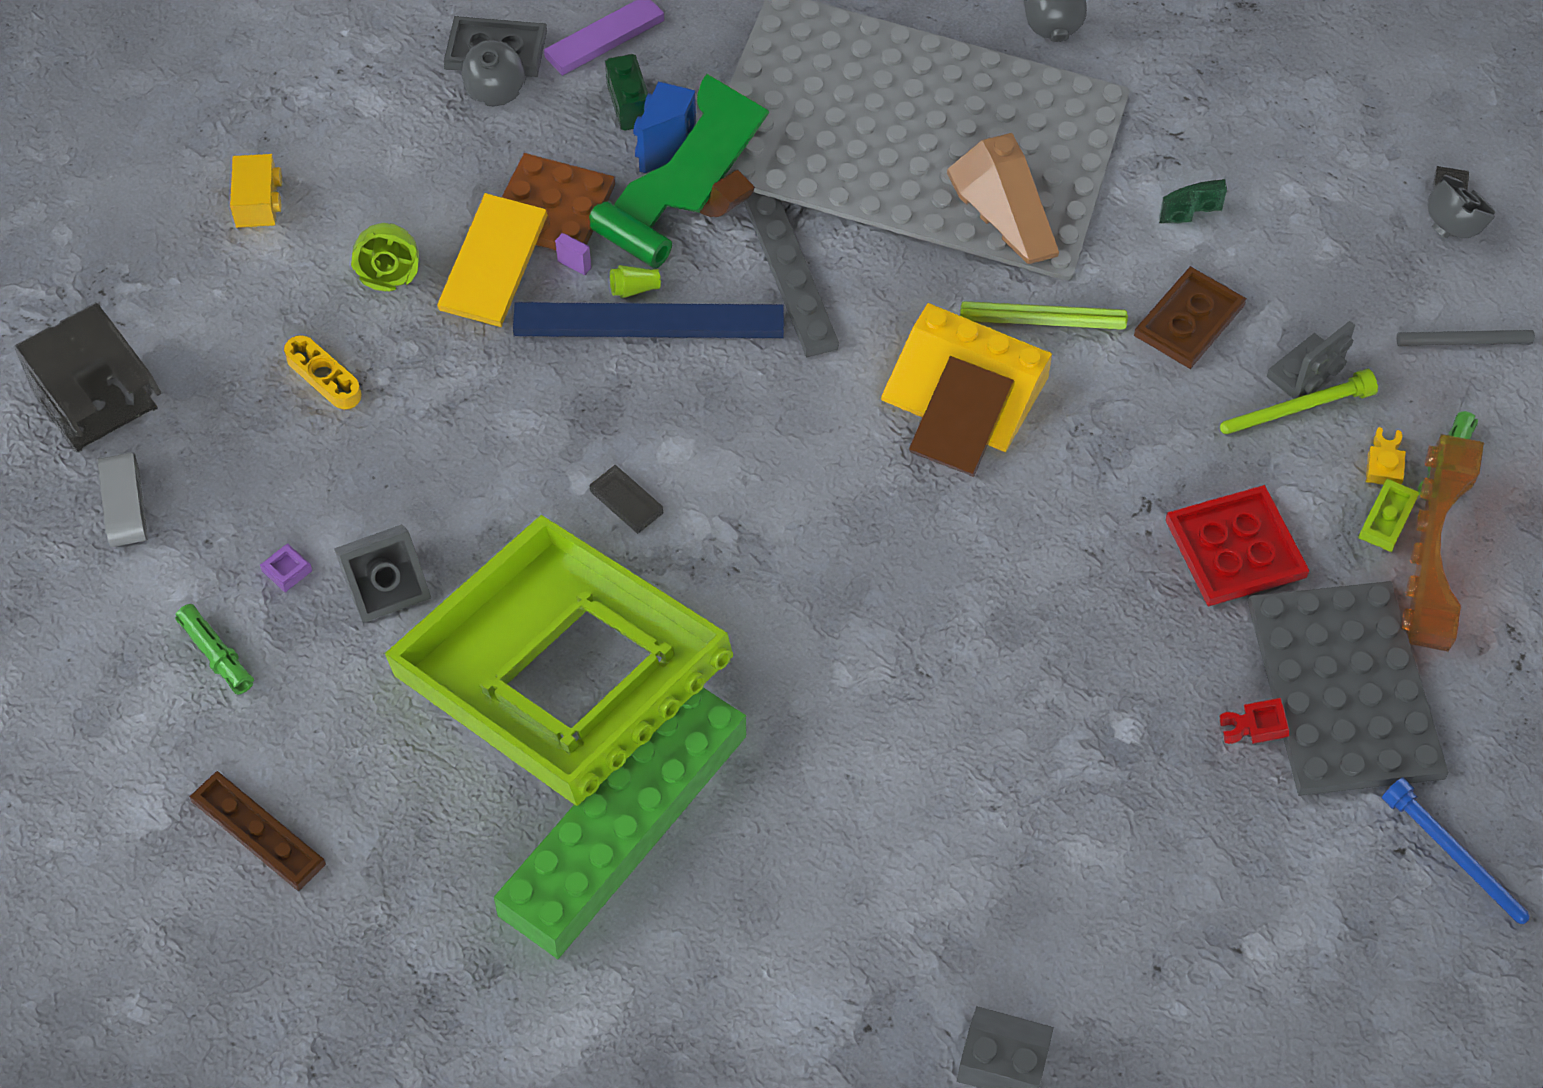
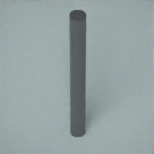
[1396,330,1535,346]

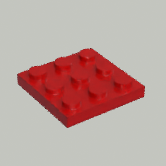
[1165,485,1310,607]

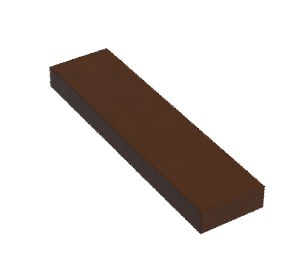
[189,771,326,892]

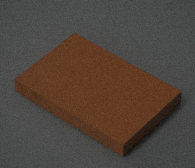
[1134,266,1247,369]
[909,356,1015,477]

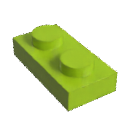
[1358,479,1420,552]

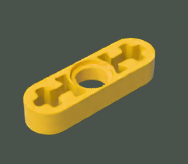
[284,335,362,409]

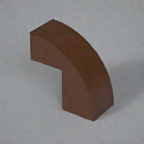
[700,169,755,217]

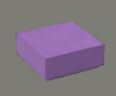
[555,233,591,275]
[260,543,312,592]

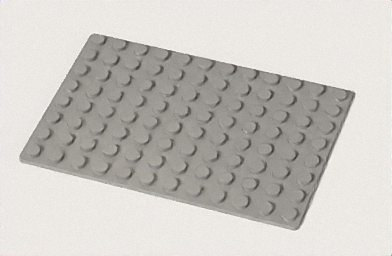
[724,0,1130,281]

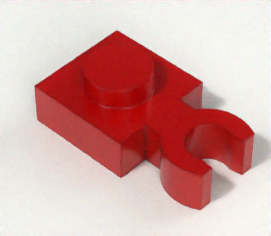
[1219,698,1289,744]

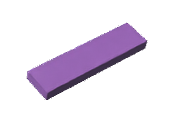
[544,0,664,76]

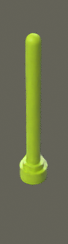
[1220,368,1378,434]

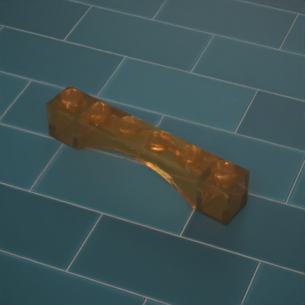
[1401,434,1484,652]

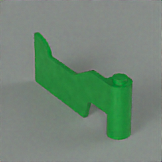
[589,73,770,269]

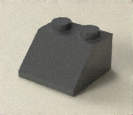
[334,524,431,623]
[957,1006,1054,1088]

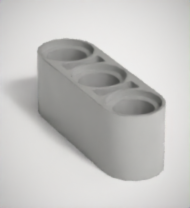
[98,452,148,547]

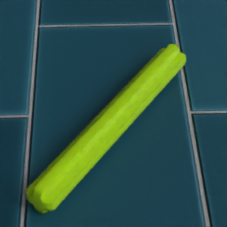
[960,301,1128,330]

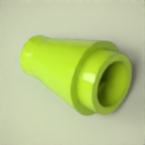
[610,265,661,298]

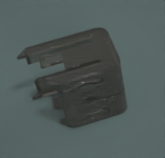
[14,302,162,452]

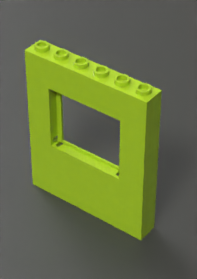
[385,515,733,806]

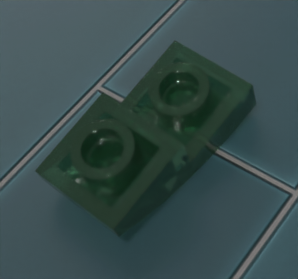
[1158,179,1227,224]

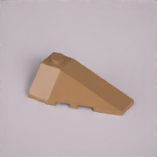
[947,133,1059,264]

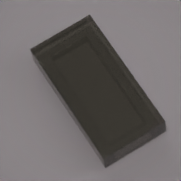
[589,465,664,534]

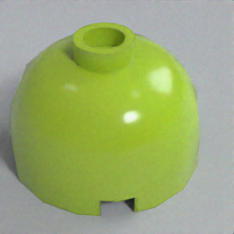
[351,223,419,292]

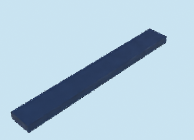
[513,302,784,338]

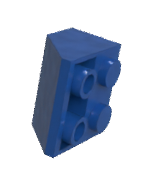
[633,81,696,173]

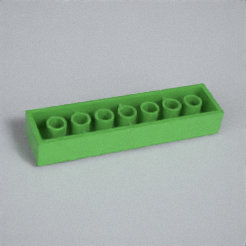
[494,687,746,959]

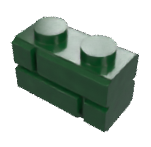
[605,54,648,131]

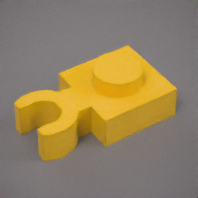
[1366,427,1406,485]

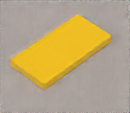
[437,193,548,327]

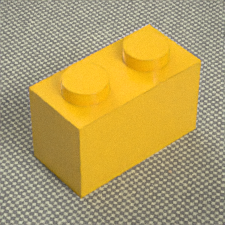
[230,154,282,228]

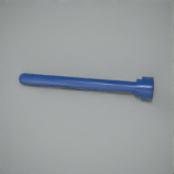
[1382,777,1530,924]

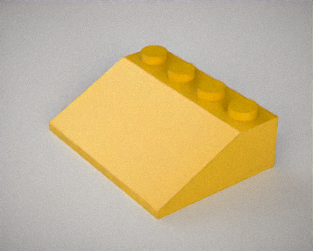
[881,303,1052,453]

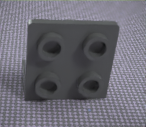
[1267,321,1355,399]

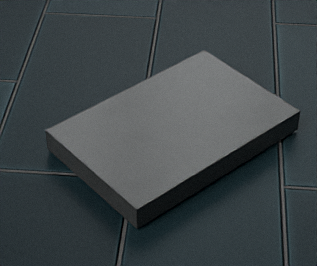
[443,16,547,77]

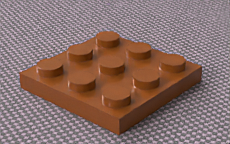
[502,153,615,250]

